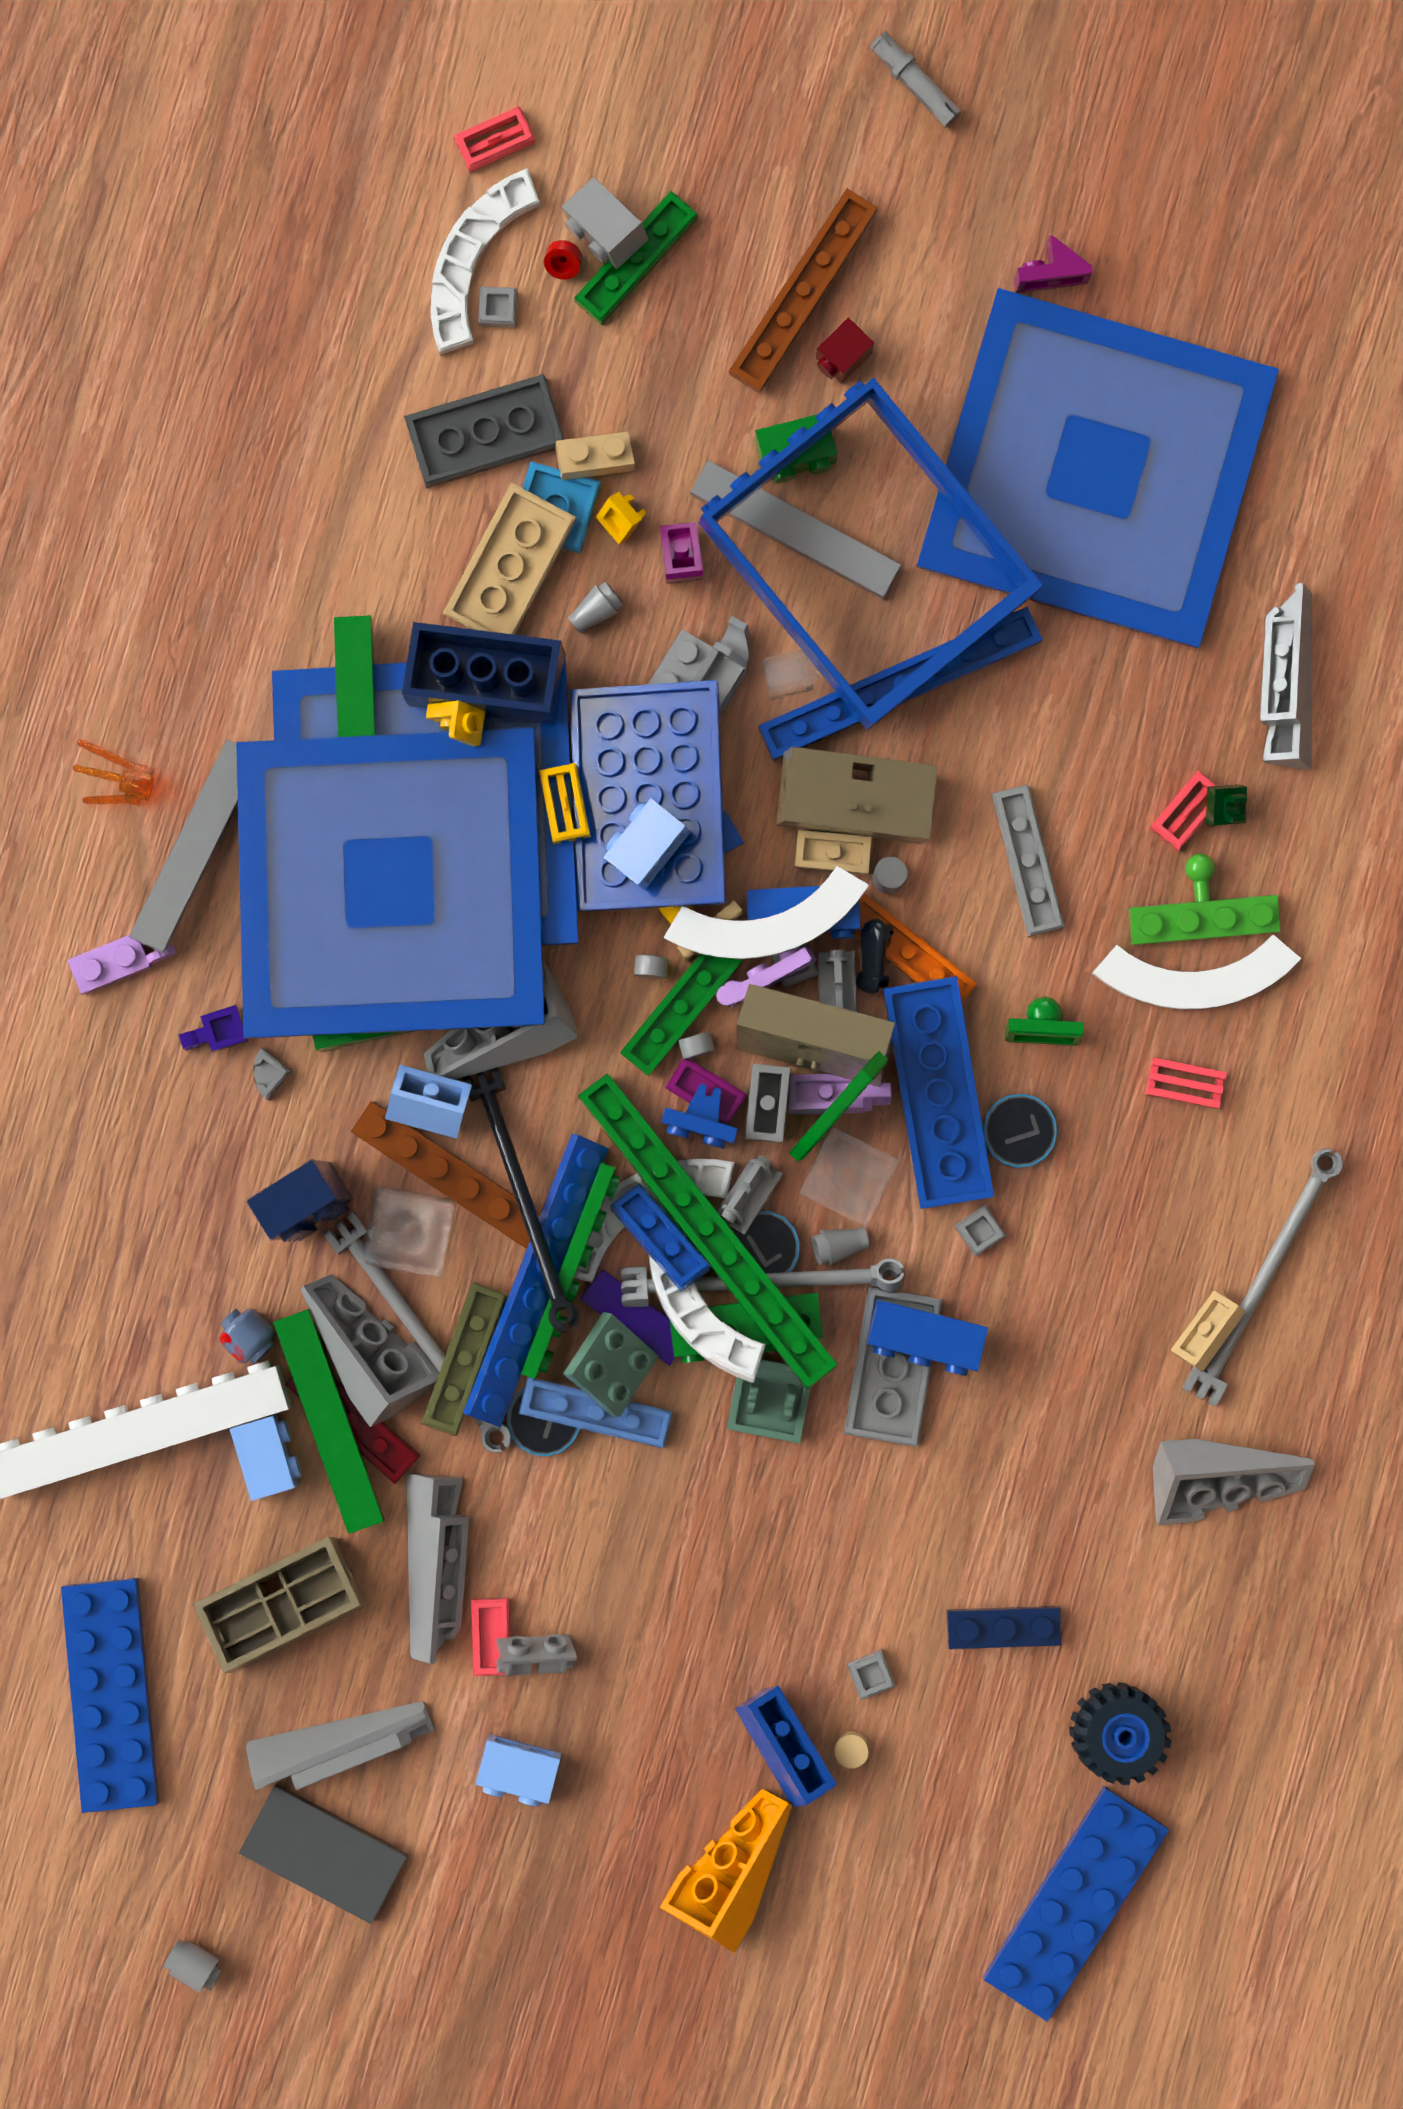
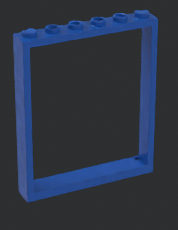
[699,377,1043,731]

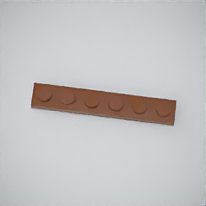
[729,188,878,394]
[350,1101,541,1249]

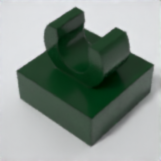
[1206,784,1247,826]

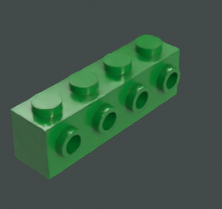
[669,1292,823,1363]

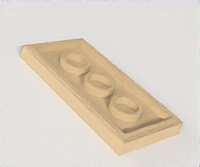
[443,482,577,635]

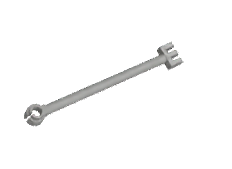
[1182,1148,1343,1407]
[323,1211,512,1453]
[621,1258,905,1307]

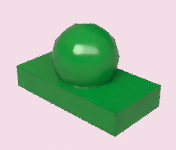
[1005,996,1084,1046]

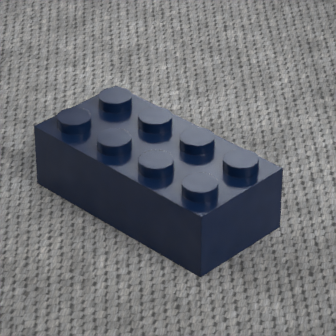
[402,622,565,725]
[246,1159,354,1242]

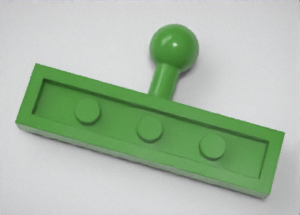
[1128,853,1280,945]

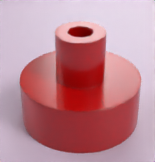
[544,240,582,280]

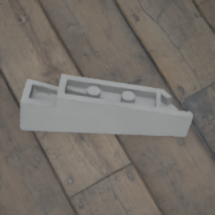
[1260,583,1312,770]
[406,1473,469,1664]
[246,1701,435,1790]

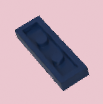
[946,1606,1061,1649]

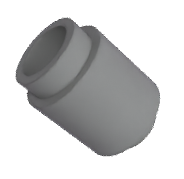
[163,1939,222,1994]

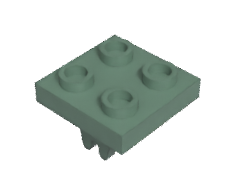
[563,1312,659,1418]
[726,1359,810,1443]

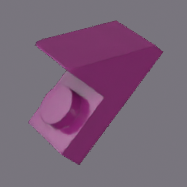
[1014,235,1093,293]
[660,522,704,584]

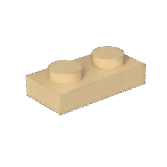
[555,432,635,480]
[794,830,872,875]
[1171,1291,1246,1372]

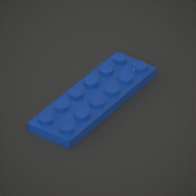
[884,976,994,1209]
[61,1578,159,1813]
[983,1786,1169,2022]

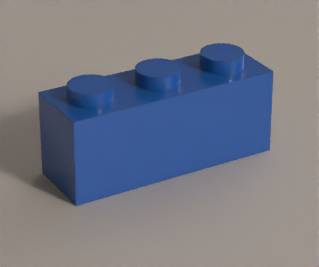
[746,886,862,941]
[866,1299,988,1376]
[735,1686,837,1807]

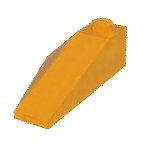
[660,1789,792,1954]

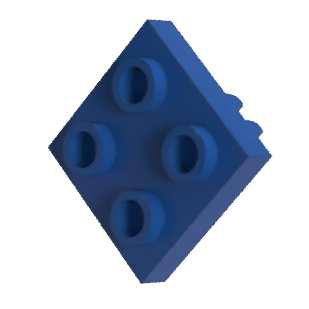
[661,1084,738,1149]

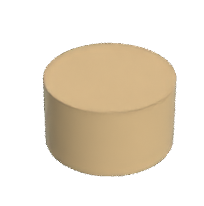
[835,1731,869,1769]

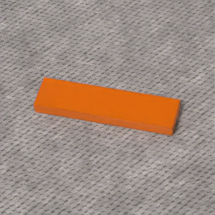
[854,893,977,1003]

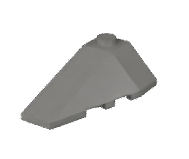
[424,961,578,1080]
[301,1274,439,1427]
[1152,1439,1315,1525]

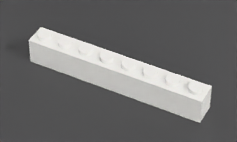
[0,1360,293,1499]

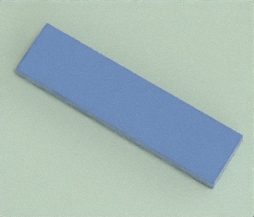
[518,1377,673,1448]

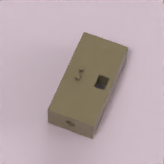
[776,747,937,844]
[737,984,895,1087]
[193,1537,368,1673]

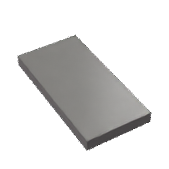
[844,1287,942,1447]

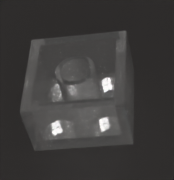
[798,1126,899,1227]
[362,1185,455,1277]

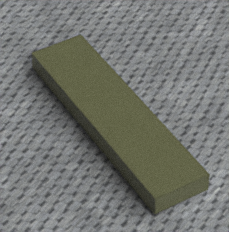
[421,1282,507,1437]

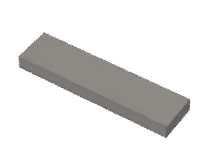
[991,785,1064,937]

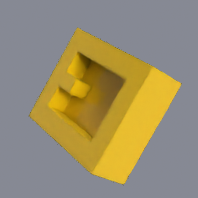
[426,701,485,747]

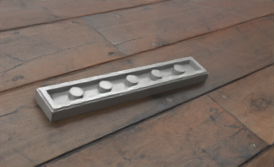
[690,460,901,599]
[129,739,238,954]

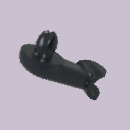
[856,919,894,994]

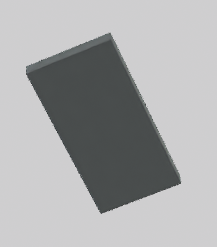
[404,374,564,488]
[239,1784,408,1924]

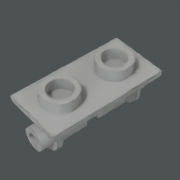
[818,950,857,1012]
[717,1155,783,1235]
[496,1634,577,1676]

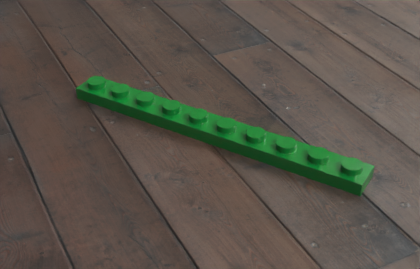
[578,1073,837,1390]

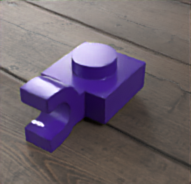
[179,1005,248,1052]

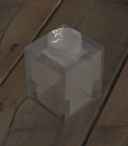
[762,649,819,701]

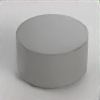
[872,857,908,894]
[634,955,669,979]
[678,1031,715,1059]

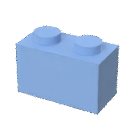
[604,798,691,890]
[385,1065,472,1139]
[230,1413,302,1501]
[475,1734,562,1807]

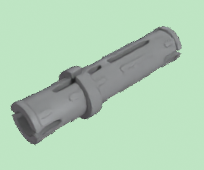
[870,31,962,128]

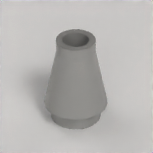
[568,581,624,634]
[811,1227,869,1266]

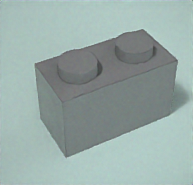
[561,177,649,269]
[745,1064,790,1143]

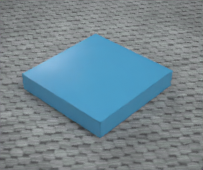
[523,461,601,554]

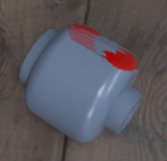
[219,1309,275,1365]

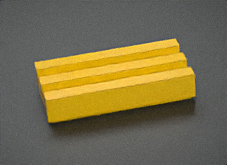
[539,763,591,845]

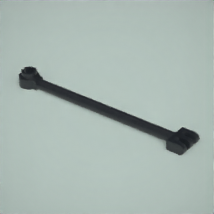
[462,1067,580,1333]

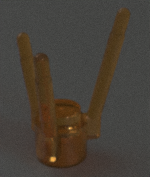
[73,739,154,806]

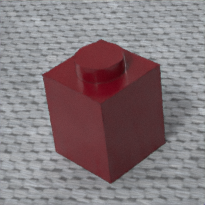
[816,317,874,384]

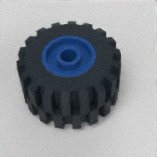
[1069,1682,1172,1785]

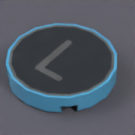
[982,1094,1057,1168]
[731,1211,799,1273]
[507,1382,580,1456]

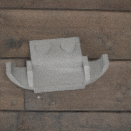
[648,616,750,717]

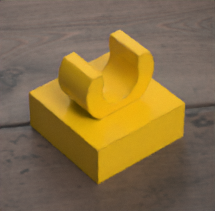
[596,492,646,544]

